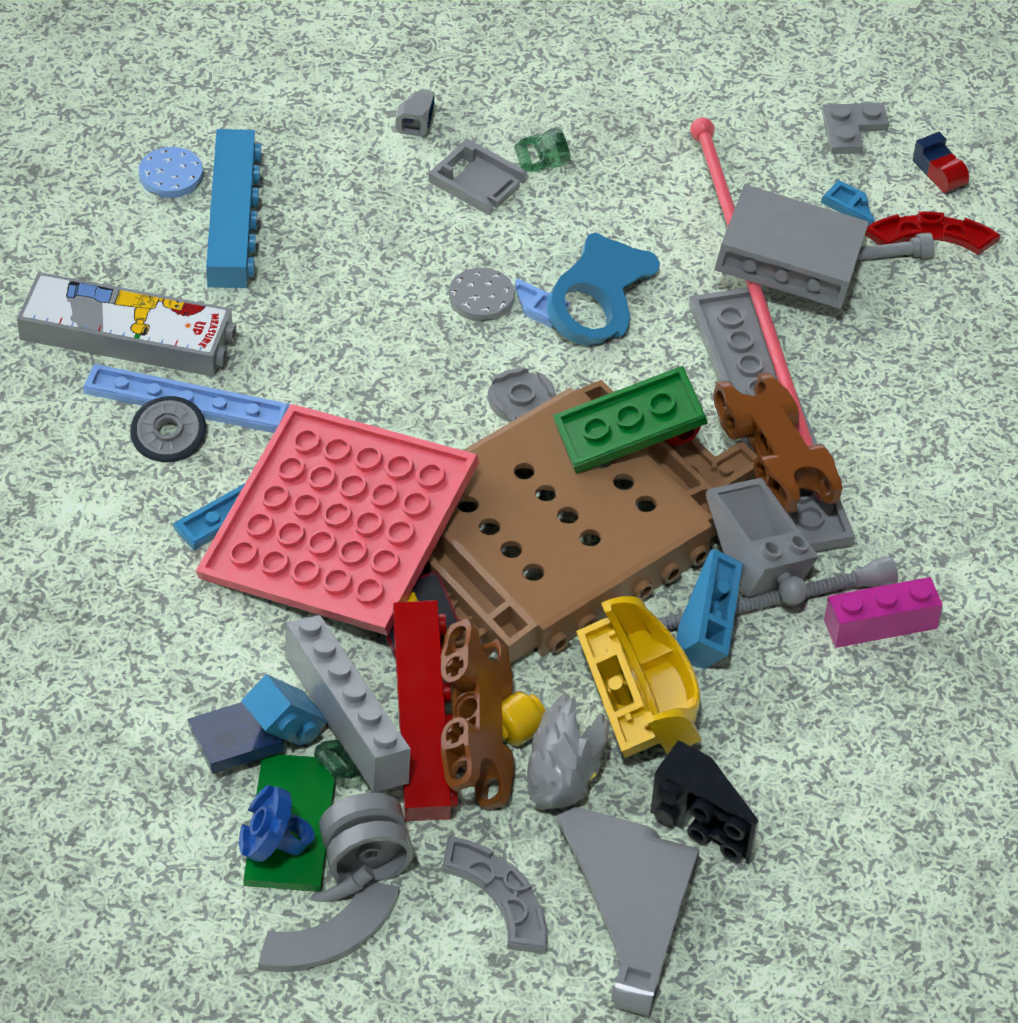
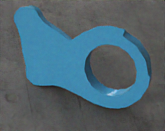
[547,232,660,346]

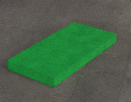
[552,366,708,474]
[243,754,337,892]

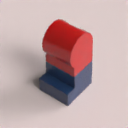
[912,131,970,193]

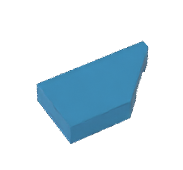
[821,180,875,226]

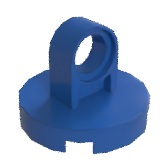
[238,785,315,862]

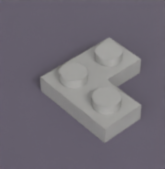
[822,102,889,154]

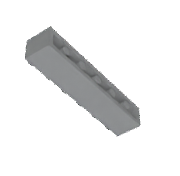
[285,615,411,793]

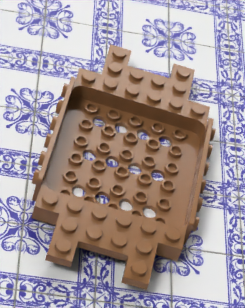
[419,380,759,663]

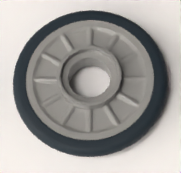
[130,396,206,462]

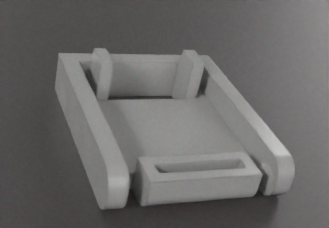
[428,139,528,215]

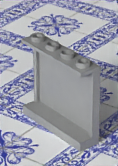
[714,184,869,309]

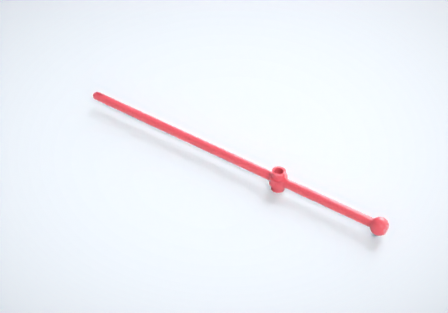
[690,117,822,501]

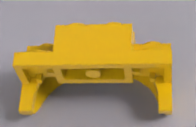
[576,596,702,758]

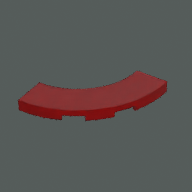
[865,211,1001,255]

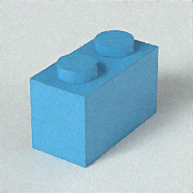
[241,674,327,746]

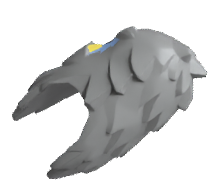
[526,693,610,809]

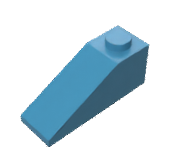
[676,549,743,669]

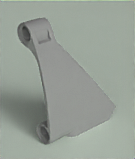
[556,807,700,1017]

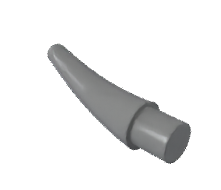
[311,865,374,902]

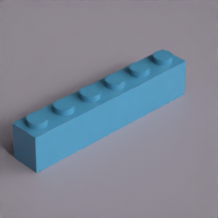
[206,129,262,288]

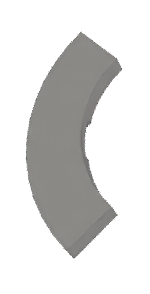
[442,836,547,954]
[258,881,400,972]

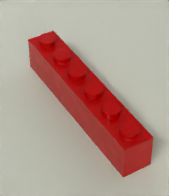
[393,600,458,821]

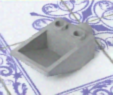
[706,478,819,605]

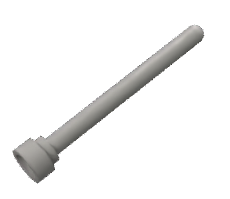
[856,232,935,261]

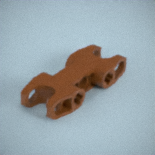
[713,373,843,513]
[441,619,514,811]

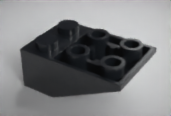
[650,740,759,865]

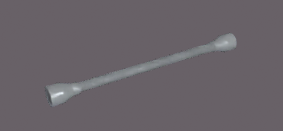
[622,556,898,646]

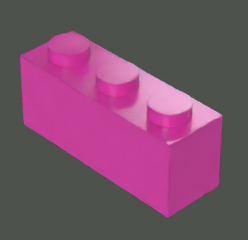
[824,577,943,648]

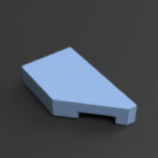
[515,279,570,329]

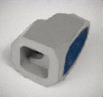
[395,89,435,137]

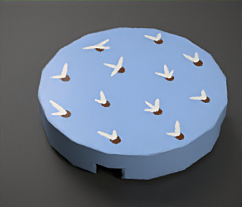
[139,147,203,198]

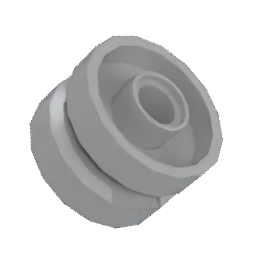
[319,792,413,882]

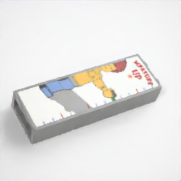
[17,272,237,377]

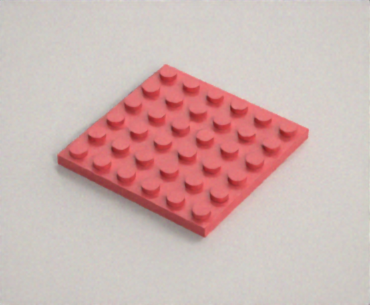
[196,404,480,636]

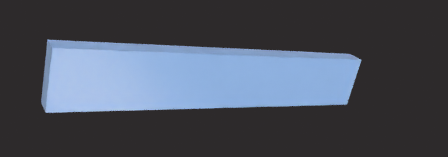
[83,364,290,433]

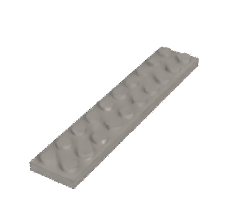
[689,287,855,552]

